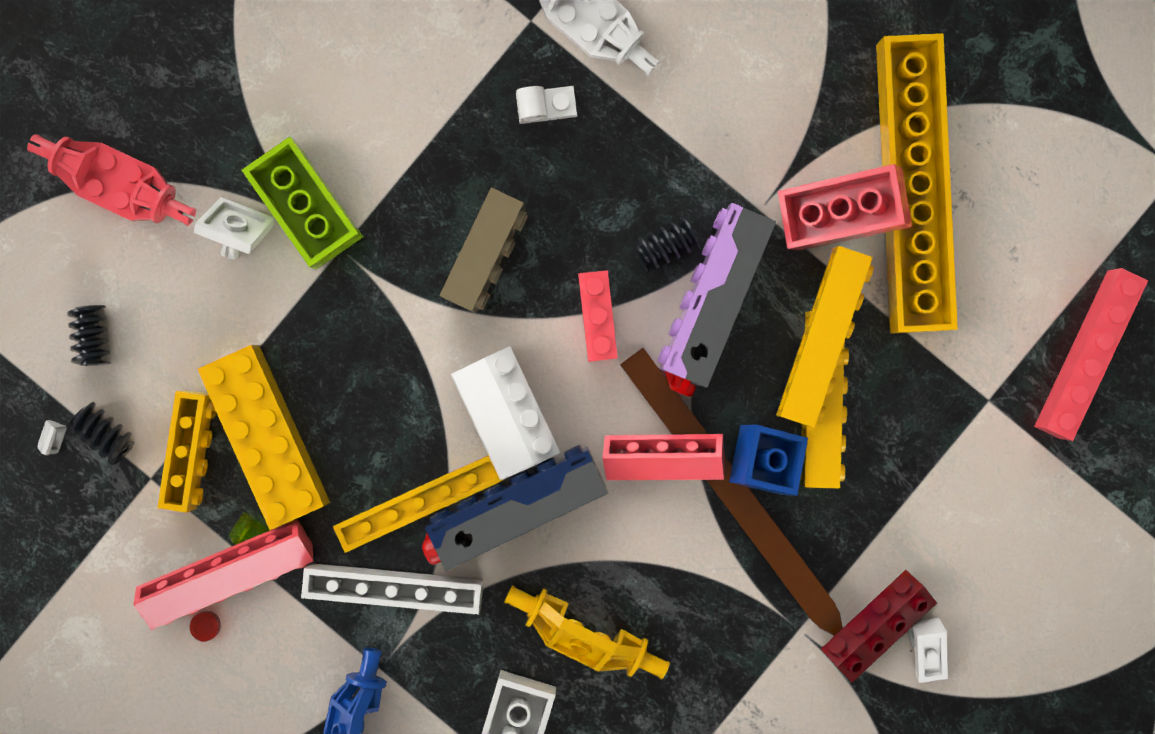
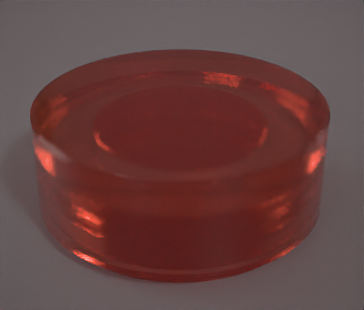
[189,611,221,642]

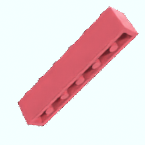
[1034,268,1148,441]
[133,519,313,630]

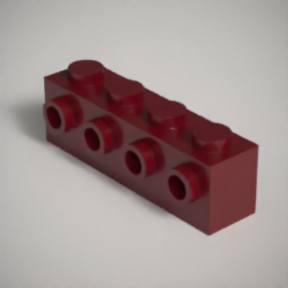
[821,570,937,683]

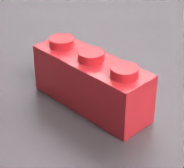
[578,270,618,362]

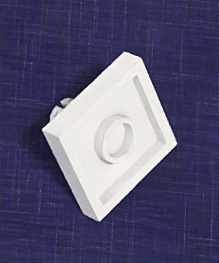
[194,197,275,259]

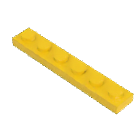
[333,455,505,553]

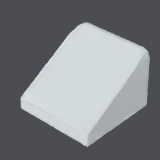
[38,420,67,455]

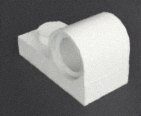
[516,86,577,124]
[908,617,948,683]

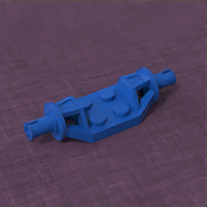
[323,647,387,734]

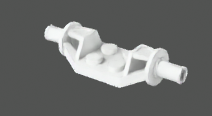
[539,0,660,76]

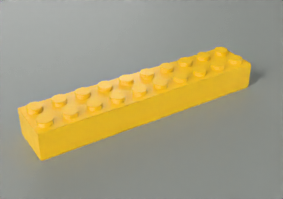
[876,33,958,334]

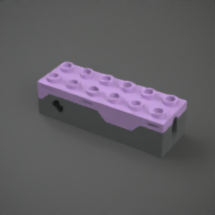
[657,203,776,397]

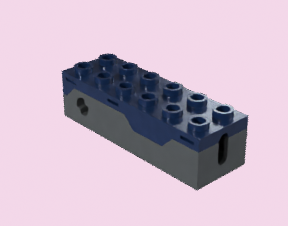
[422,445,609,571]

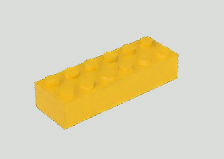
[197,345,330,530]

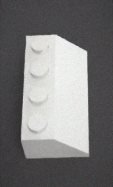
[451,346,560,480]

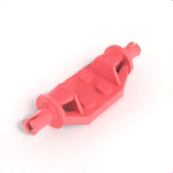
[27,134,196,226]

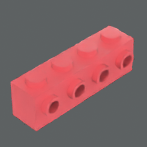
[602,434,725,480]

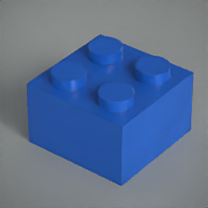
[729,425,808,496]

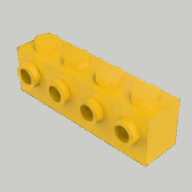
[157,390,216,513]

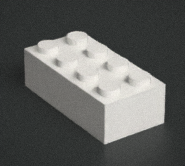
[482,670,556,734]

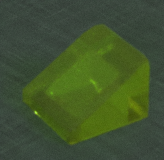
[229,512,270,545]

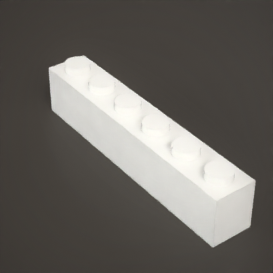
[301,563,484,615]

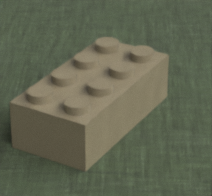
[439,187,528,314]

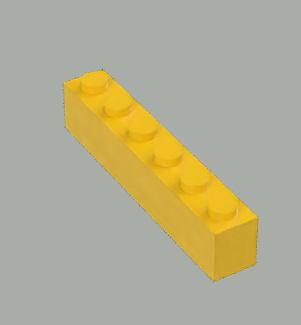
[776,246,874,428]
[800,311,849,488]

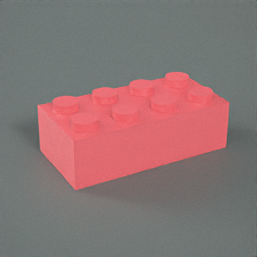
[778,164,912,251]

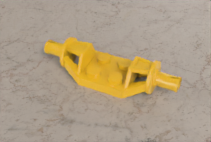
[504,585,670,680]

